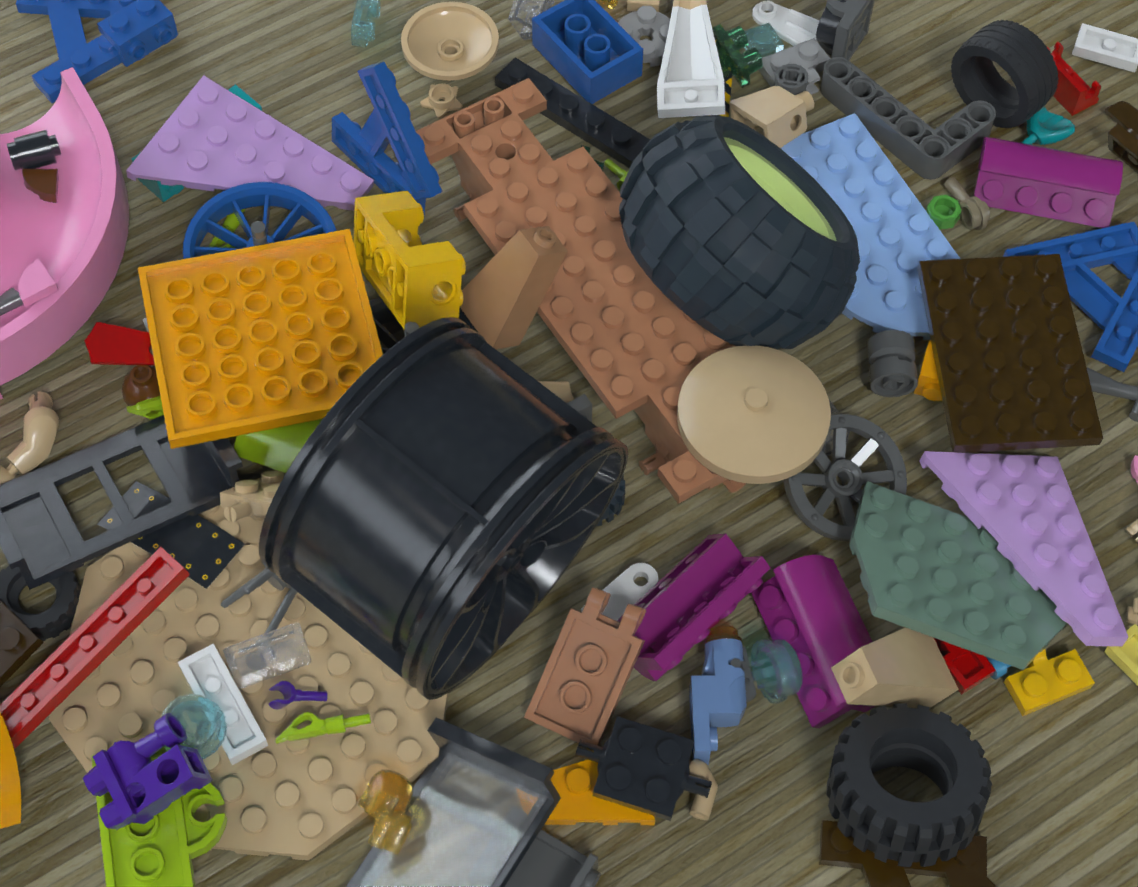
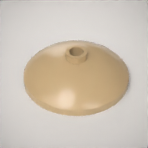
[401,2,499,81]

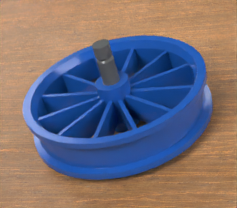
[183,182,336,259]

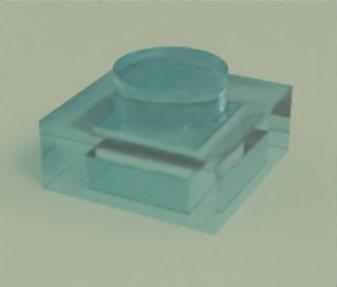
[740,23,784,63]

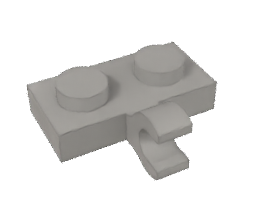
[757,38,830,95]

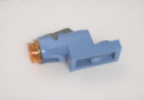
[689,626,756,765]

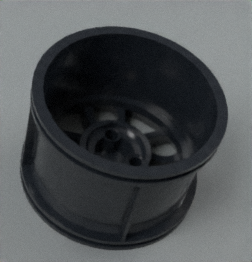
[259,317,628,700]

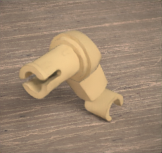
[0,391,59,485]

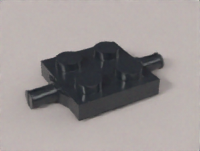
[575,716,712,821]

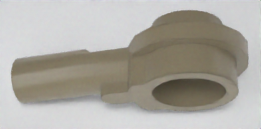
[944,177,990,230]

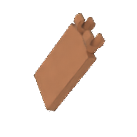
[524,587,647,746]

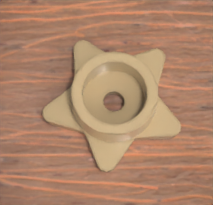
[420,83,462,119]

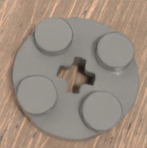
[618,6,670,67]

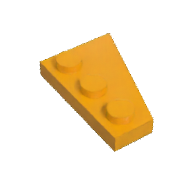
[515,759,655,825]

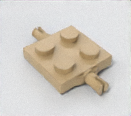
[220,470,284,522]

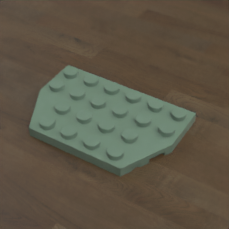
[849,481,1069,670]

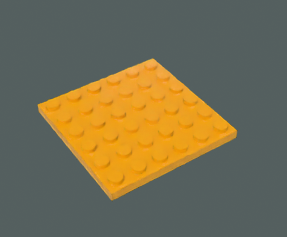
[138,229,383,449]

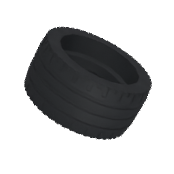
[951,20,1059,128]

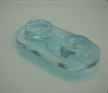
[351,0,381,47]

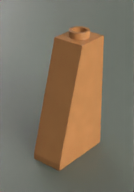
[460,226,568,350]

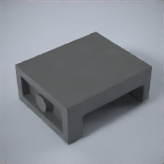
[469,806,601,887]

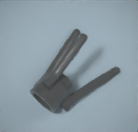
[221,568,298,649]

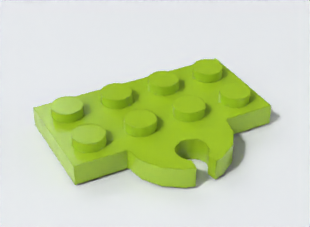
[91,746,227,887]

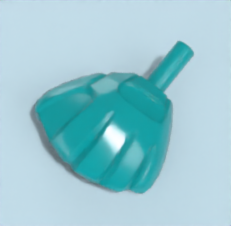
[1021,107,1075,145]

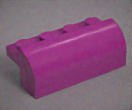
[973,137,1123,228]
[617,533,771,681]
[751,555,876,729]

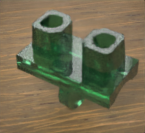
[712,24,763,88]

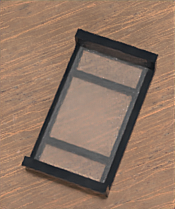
[346,717,561,887]

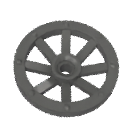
[784,414,907,541]

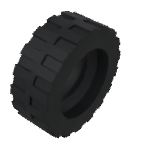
[0,565,81,641]

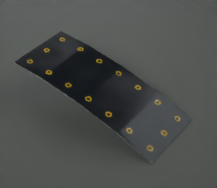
[97,481,245,589]

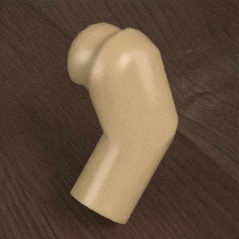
[689,759,718,820]

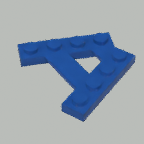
[16,0,136,103]
[332,62,443,216]
[1003,221,1138,372]

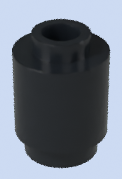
[7,130,61,170]

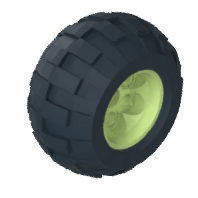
[619,115,860,350]

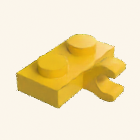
[1004,649,1095,717]

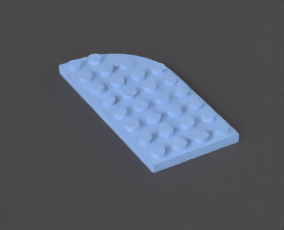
[780,113,960,340]

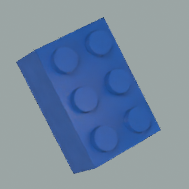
[532,0,643,104]

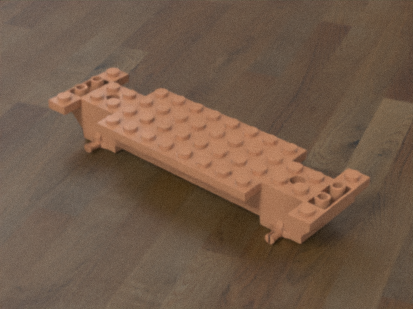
[416,78,736,504]

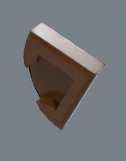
[22,169,59,203]

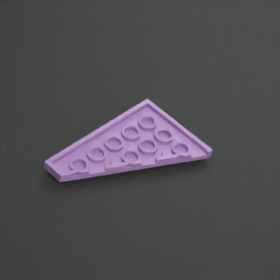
[126,75,374,211]
[920,451,1128,646]

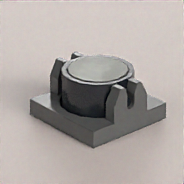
[816,0,875,60]

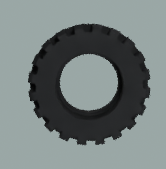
[826,703,992,867]

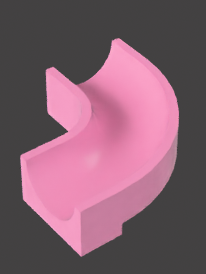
[0,67,129,400]

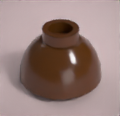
[122,365,160,406]

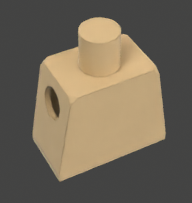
[729,86,814,148]

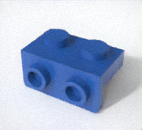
[97,0,178,67]

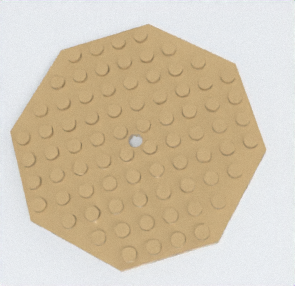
[49,504,449,861]

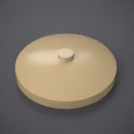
[677,346,831,484]

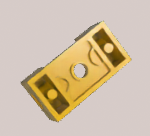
[353,191,466,330]

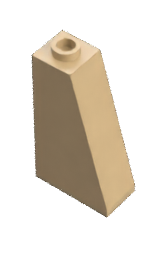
[831,627,959,708]

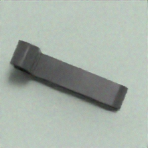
[820,57,996,180]

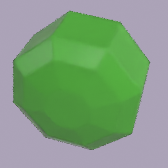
[926,195,962,230]

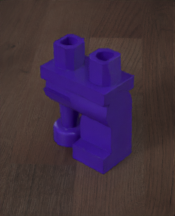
[83,713,213,830]

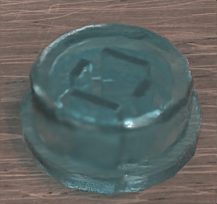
[751,639,803,704]
[161,694,227,760]

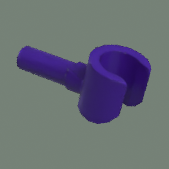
[269,681,327,710]

